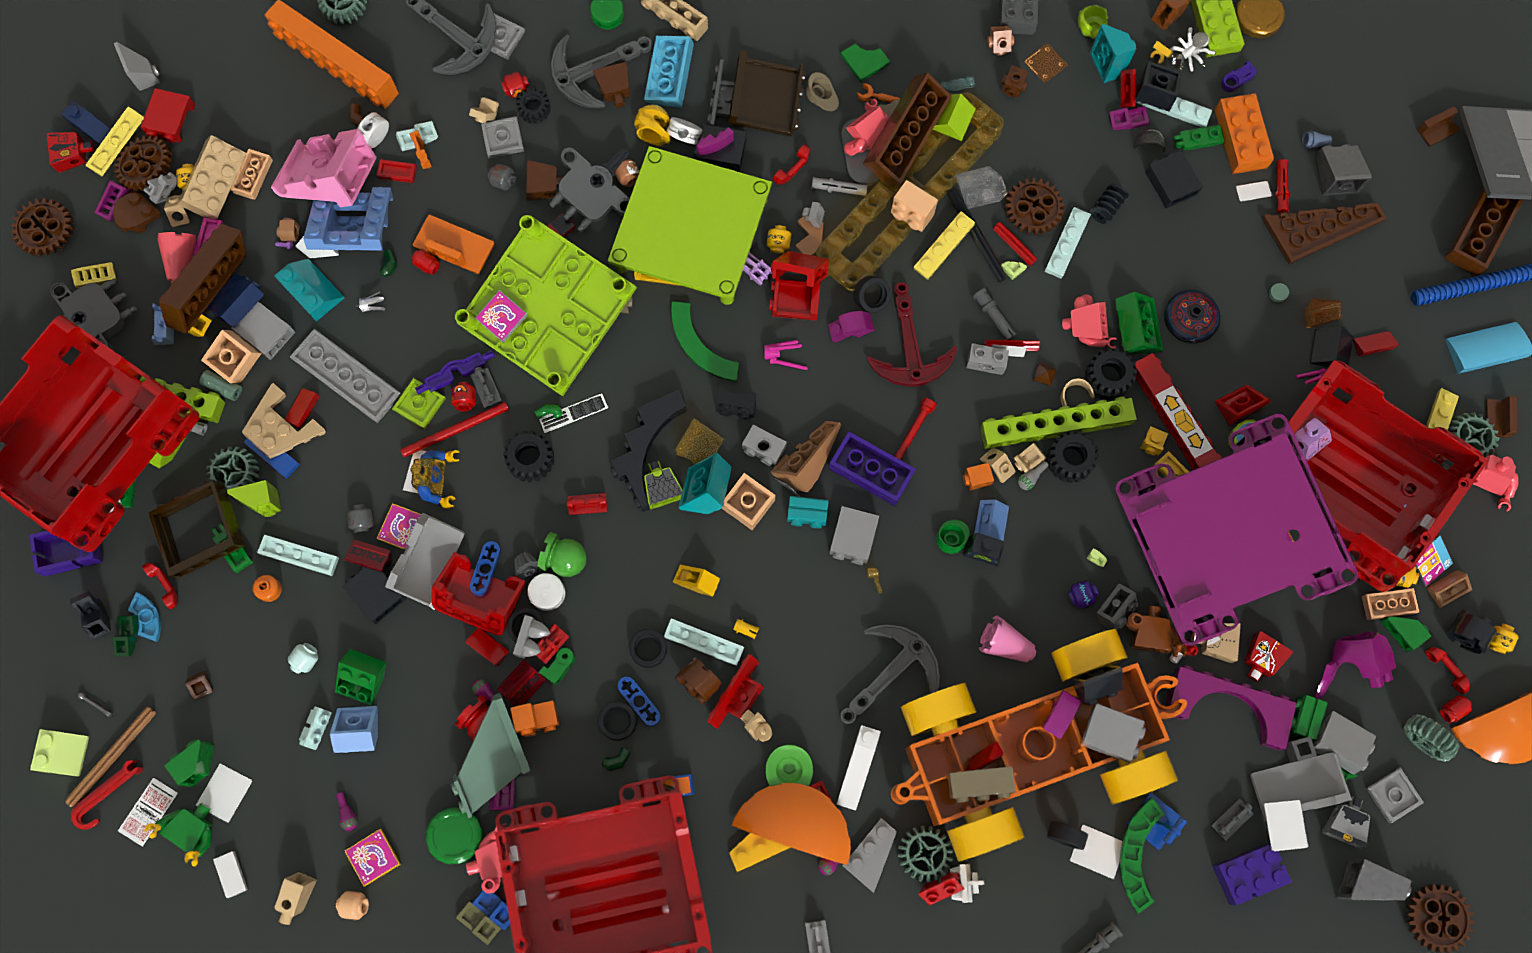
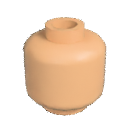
[336,891,369,920]

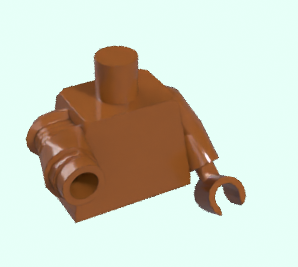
[1126,606,1187,657]

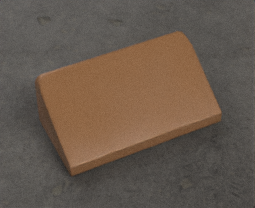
[1427,570,1472,608]

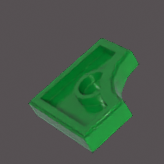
[840,44,890,82]

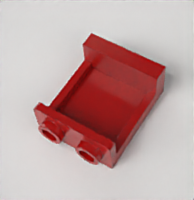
[141,89,196,143]
[771,251,829,287]
[769,277,820,321]

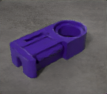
[1221,61,1257,92]

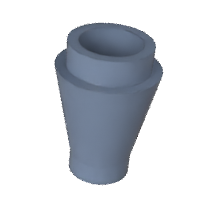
[1302,130,1332,149]

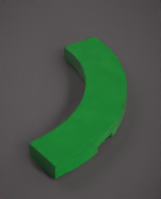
[671,301,739,382]
[1120,797,1165,914]

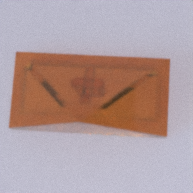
[1305,298,1342,328]

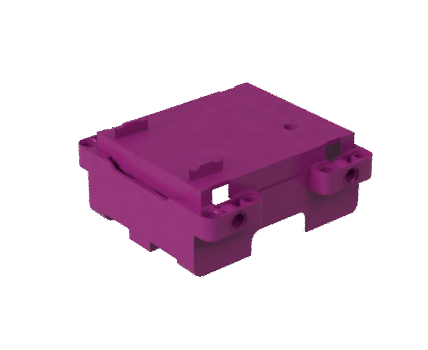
[1116,414,1358,645]

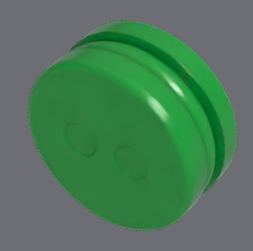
[590,0,624,30]

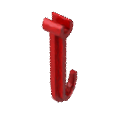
[71,760,144,830]

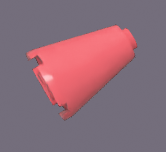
[157,232,197,283]

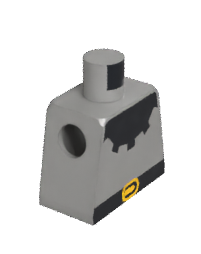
[1322,796,1370,848]

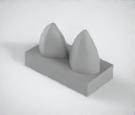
[513,615,550,659]

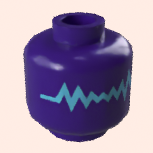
[1069,580,1099,609]

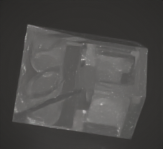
[956,166,1007,209]

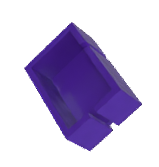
[29,531,103,577]
[1212,843,1292,905]

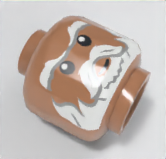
[615,159,640,187]

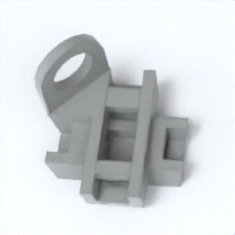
[143,172,177,204]

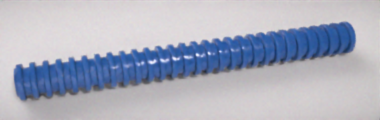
[1411,264,1532,306]

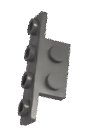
[707,59,734,126]

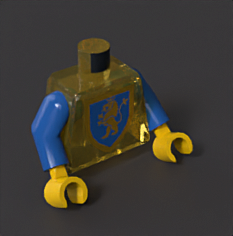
[410,450,459,509]

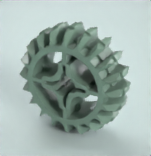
[317,0,367,25]
[1448,412,1500,458]
[205,446,260,497]
[1403,714,1460,762]
[898,825,953,882]

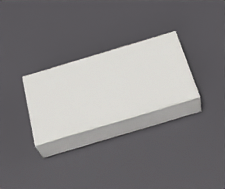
[213,851,248,898]

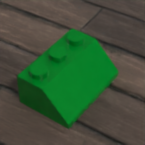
[1115,292,1163,355]

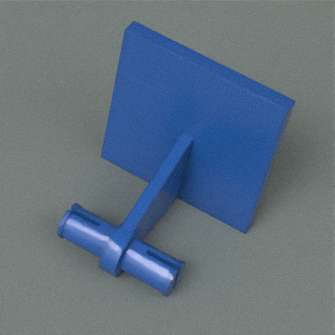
[1126,792,1187,850]

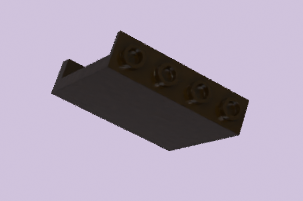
[728,50,806,136]

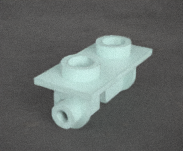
[298,706,332,750]

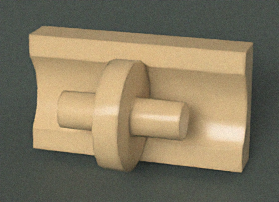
[740,710,772,741]

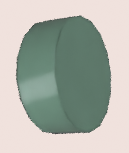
[1269,283,1289,303]

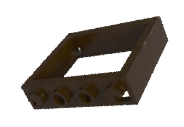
[148,480,245,578]

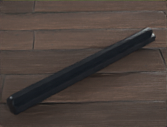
[947,187,1007,283]

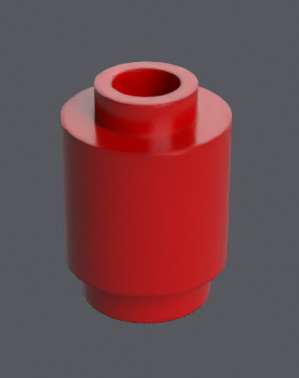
[411,249,441,275]
[1439,695,1472,723]

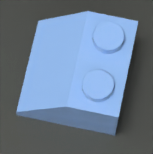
[330,706,378,753]

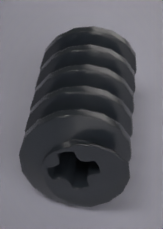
[1090,184,1129,224]

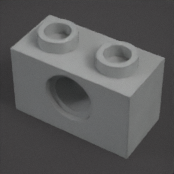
[966,343,1009,375]
[742,425,787,466]

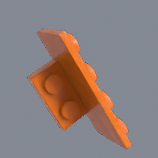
[413,215,495,274]

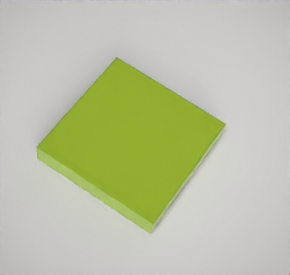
[392,378,446,429]

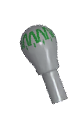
[1018,461,1048,490]

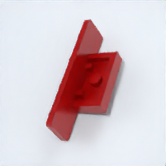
[707,654,764,729]

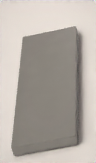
[290,329,402,424]

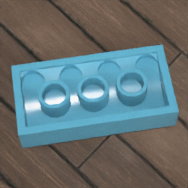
[644,36,694,108]
[1445,322,1532,374]

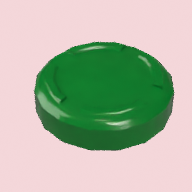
[426,807,483,864]

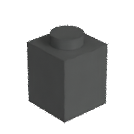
[1285,737,1317,763]

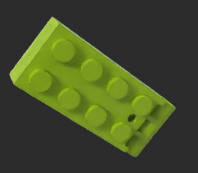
[1190,0,1244,57]

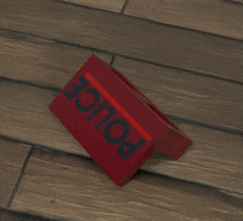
[344,539,393,572]
[497,660,546,706]

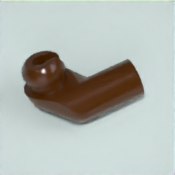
[350,104,364,127]

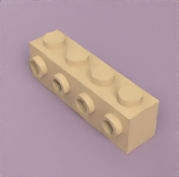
[641,0,708,41]

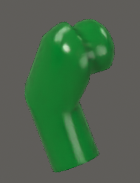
[534,404,563,420]

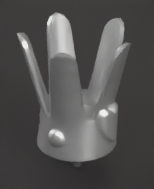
[356,291,385,312]

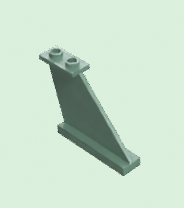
[451,693,530,818]

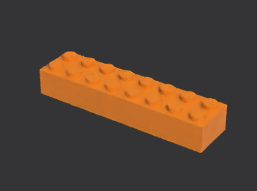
[264,0,399,109]

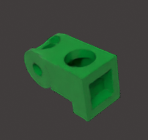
[539,648,575,686]

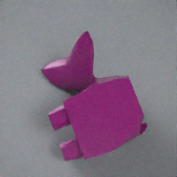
[1314,631,1396,700]

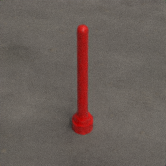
[894,398,937,460]

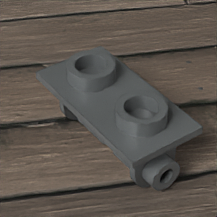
[470,367,502,408]
[1211,798,1254,841]

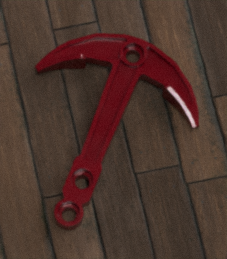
[866,282,957,387]

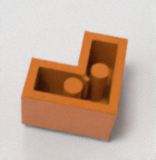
[511,700,560,737]

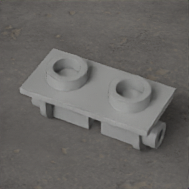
[805,920,830,953]

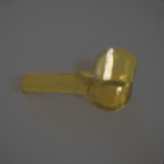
[867,568,883,594]

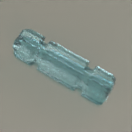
[940,76,975,92]

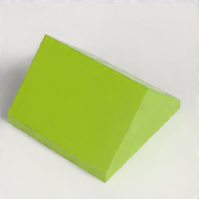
[933,94,975,141]

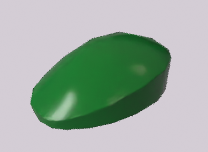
[936,519,969,554]

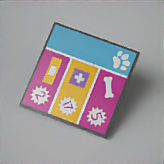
[1416,534,1454,587]

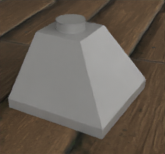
[114,42,160,91]

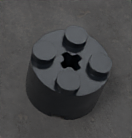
[1446,609,1497,654]

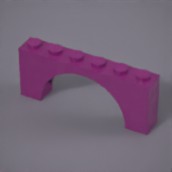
[1166,665,1297,751]

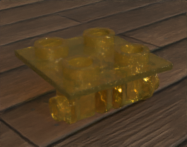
[675,418,724,464]

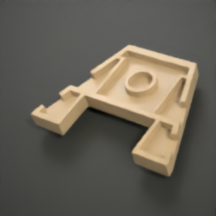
[242,383,326,459]

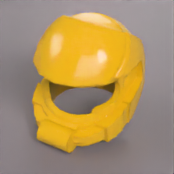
[634,105,671,146]

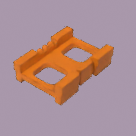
[409,130,432,169]

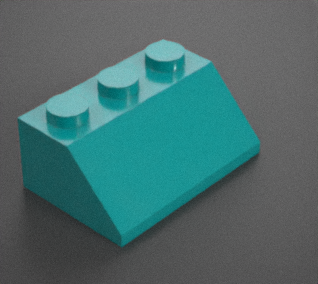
[1090,24,1136,83]
[274,259,345,322]
[678,453,732,514]

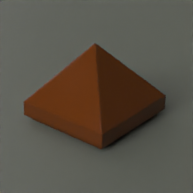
[1033,363,1057,386]

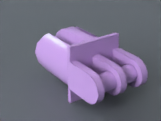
[743,252,772,285]

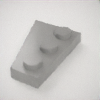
[842,818,897,893]

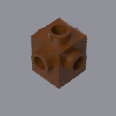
[1001,65,1028,98]

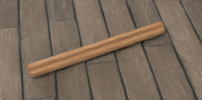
[65,707,156,807]

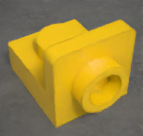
[1141,426,1168,455]

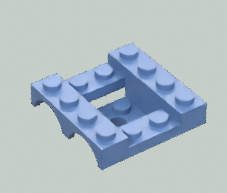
[303,187,394,250]

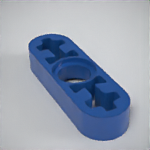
[470,541,501,597]
[618,677,661,726]

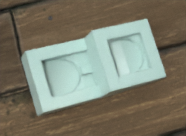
[396,121,438,151]

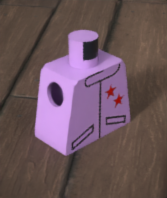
[1292,418,1332,461]

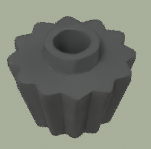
[514,552,539,578]

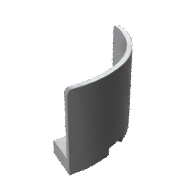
[385,513,465,606]
[1250,752,1352,822]

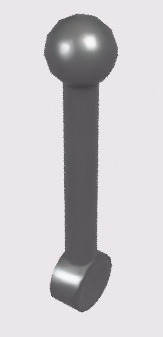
[77,692,113,717]

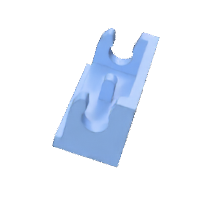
[152,303,174,345]

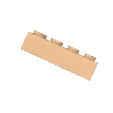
[231,149,273,200]
[1362,588,1419,620]

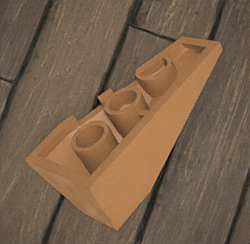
[771,421,841,492]

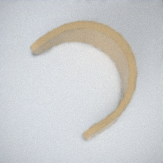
[1060,378,1095,406]

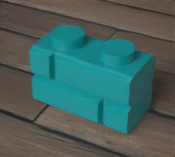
[787,496,828,528]

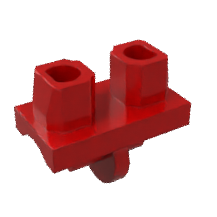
[536,624,569,664]

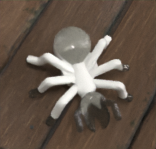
[1168,27,1216,75]

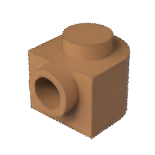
[277,218,300,241]

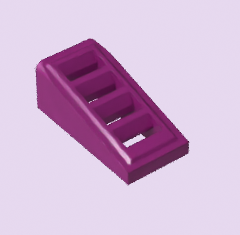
[94,180,132,221]

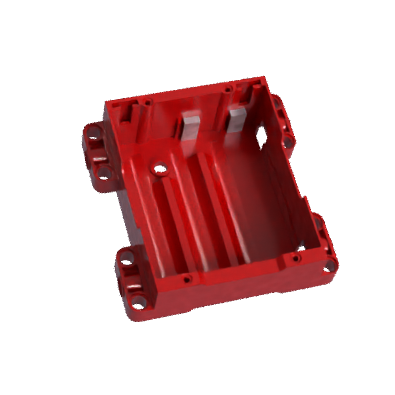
[1288,360,1489,592]
[495,776,712,953]

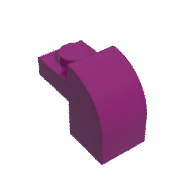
[828,311,874,343]

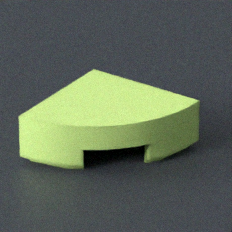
[1001,261,1027,280]
[1087,548,1107,567]

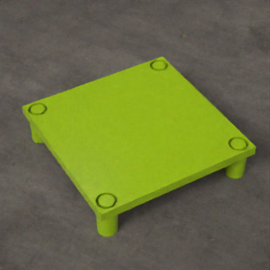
[608,146,772,305]
[455,215,637,396]

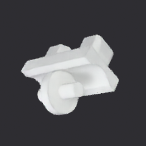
[950,864,984,903]

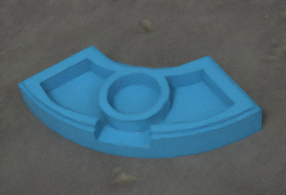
[128,592,161,642]

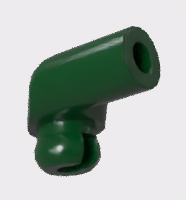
[380,250,397,277]
[602,747,631,771]

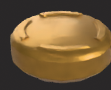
[1235,0,1285,39]

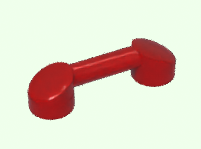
[772,144,810,185]
[142,562,178,610]
[1425,647,1470,695]

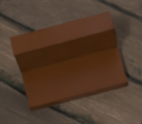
[1417,106,1460,147]
[1486,396,1518,438]

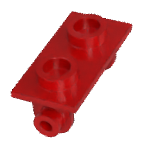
[567,493,607,515]
[918,872,964,906]

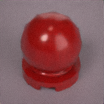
[454,695,489,741]

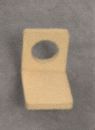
[164,195,190,227]
[980,448,1015,483]

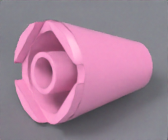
[979,615,1036,662]

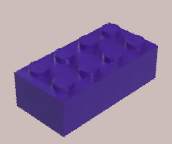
[829,432,916,506]

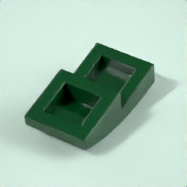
[113,615,138,657]

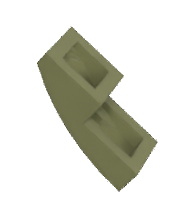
[456,900,501,945]

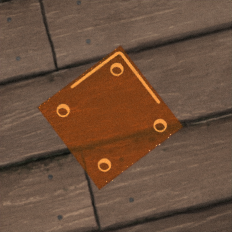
[1024,43,1068,83]

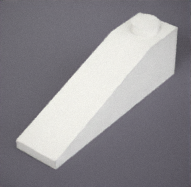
[837,725,881,811]

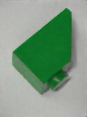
[1380,616,1431,653]

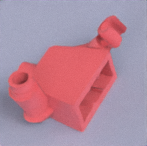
[844,99,889,156]
[1062,294,1117,349]
[1473,455,1519,512]
[466,823,507,893]

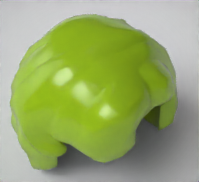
[1077,5,1109,39]

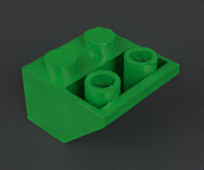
[335,649,386,706]
[164,739,214,787]

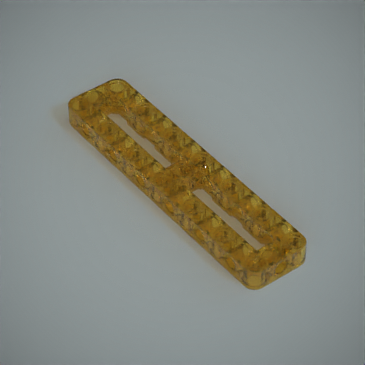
[816,92,1004,291]

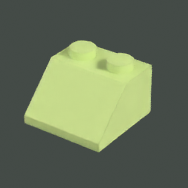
[30,729,89,777]

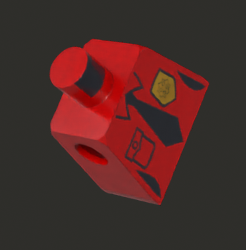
[47,132,95,173]

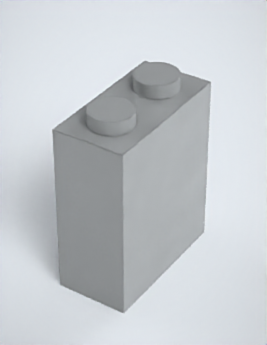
[231,302,295,360]
[829,506,879,565]
[1080,703,1146,763]
[1313,711,1376,775]

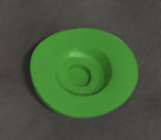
[766,745,813,786]

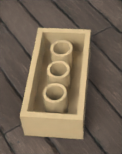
[177,135,246,219]

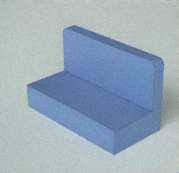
[974,500,1009,541]

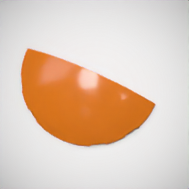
[1451,690,1532,764]
[732,783,851,865]

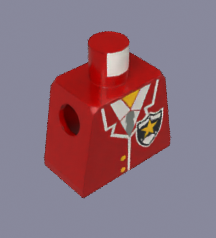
[1244,631,1294,682]

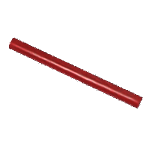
[400,402,509,458]

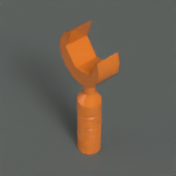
[857,84,900,103]

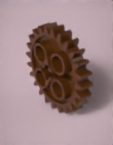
[114,135,172,191]
[1004,177,1065,236]
[10,198,74,257]
[1405,884,1475,953]

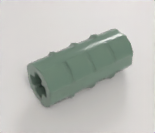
[199,370,242,401]

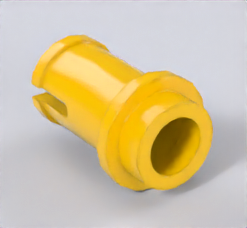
[733,619,759,639]

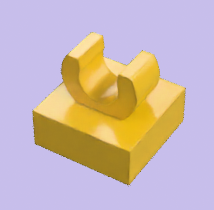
[1150,41,1173,64]

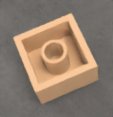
[891,180,938,232]
[201,330,262,383]
[722,473,775,531]

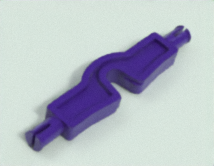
[415,350,495,395]

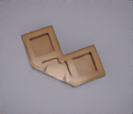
[795,216,823,256]

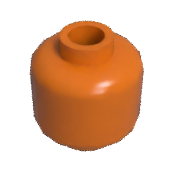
[253,575,282,602]

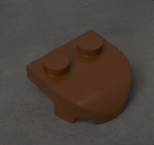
[113,190,161,233]

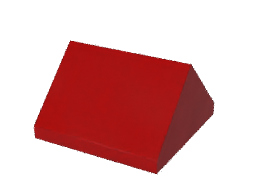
[1215,385,1270,426]

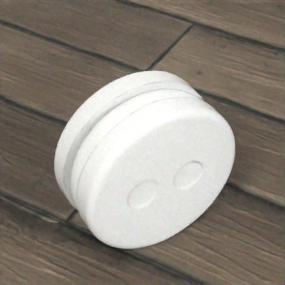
[357,112,389,149]
[666,117,702,145]
[528,573,565,611]

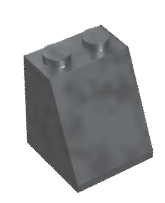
[1315,144,1372,196]
[1336,859,1412,900]

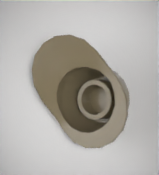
[806,72,839,111]

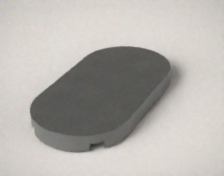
[841,118,879,187]

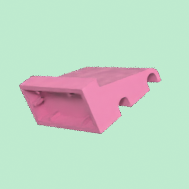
[271,129,377,207]

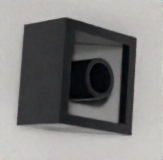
[1135,61,1182,112]
[1071,664,1123,705]

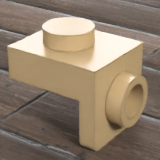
[469,97,499,123]
[1014,443,1047,473]

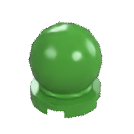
[537,532,587,577]

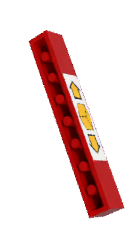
[1134,353,1222,470]

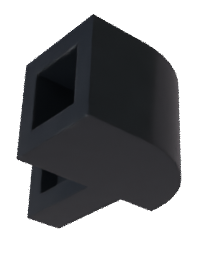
[70,591,111,640]

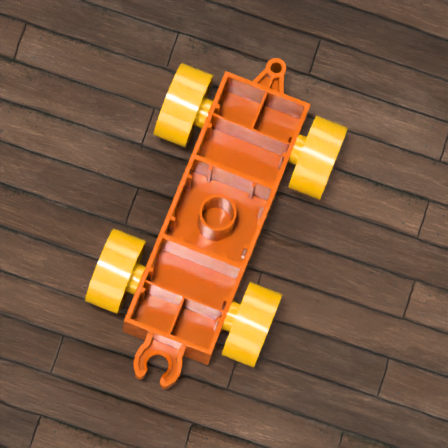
[891,629,1187,861]

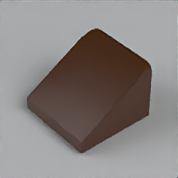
[185,671,213,700]

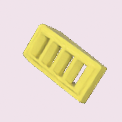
[71,262,117,289]

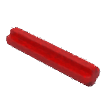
[994,222,1037,266]
[984,340,1040,351]

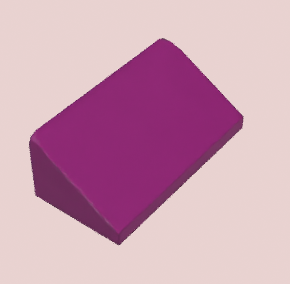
[489,778,515,810]

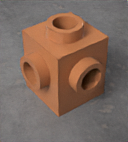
[987,25,1014,55]

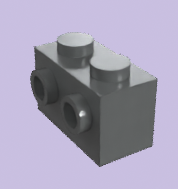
[1097,583,1138,630]

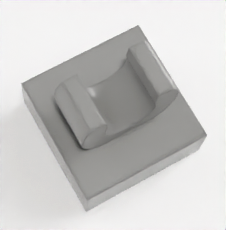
[802,202,825,228]

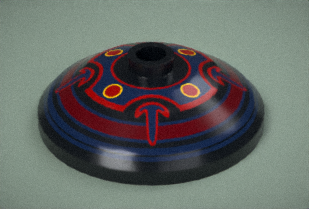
[1164,290,1221,344]

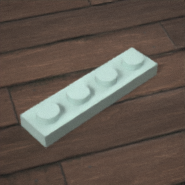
[1137,97,1212,128]
[1045,207,1091,279]
[257,535,339,576]
[664,619,744,666]

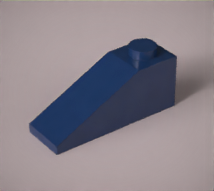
[61,101,111,145]

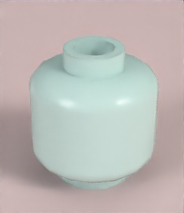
[288,643,318,674]

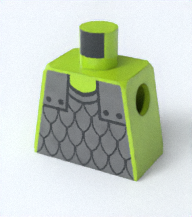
[644,461,683,510]

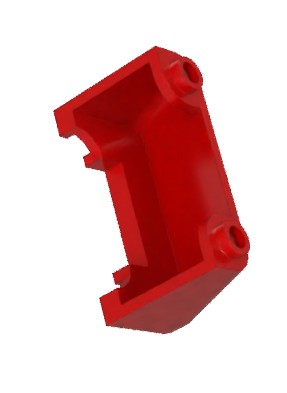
[432,552,525,635]

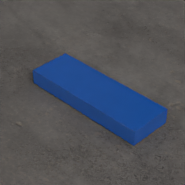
[244,438,300,479]

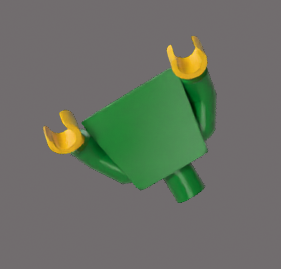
[144,803,212,866]

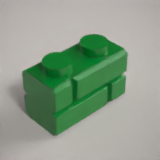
[1290,695,1328,742]

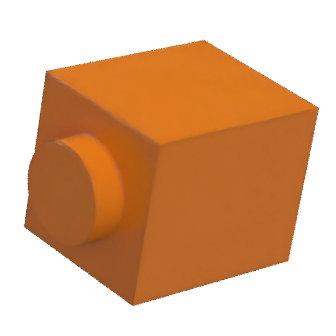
[963,463,994,491]

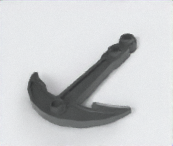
[406,0,496,75]
[551,35,652,108]
[840,624,940,724]

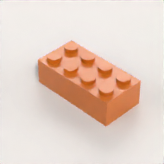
[1214,93,1274,174]

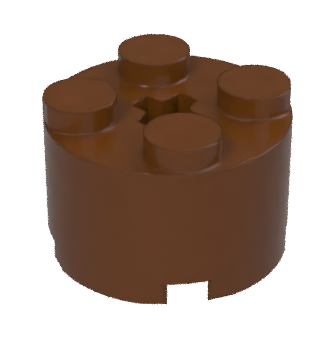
[674,657,722,705]

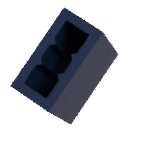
[207,274,264,328]

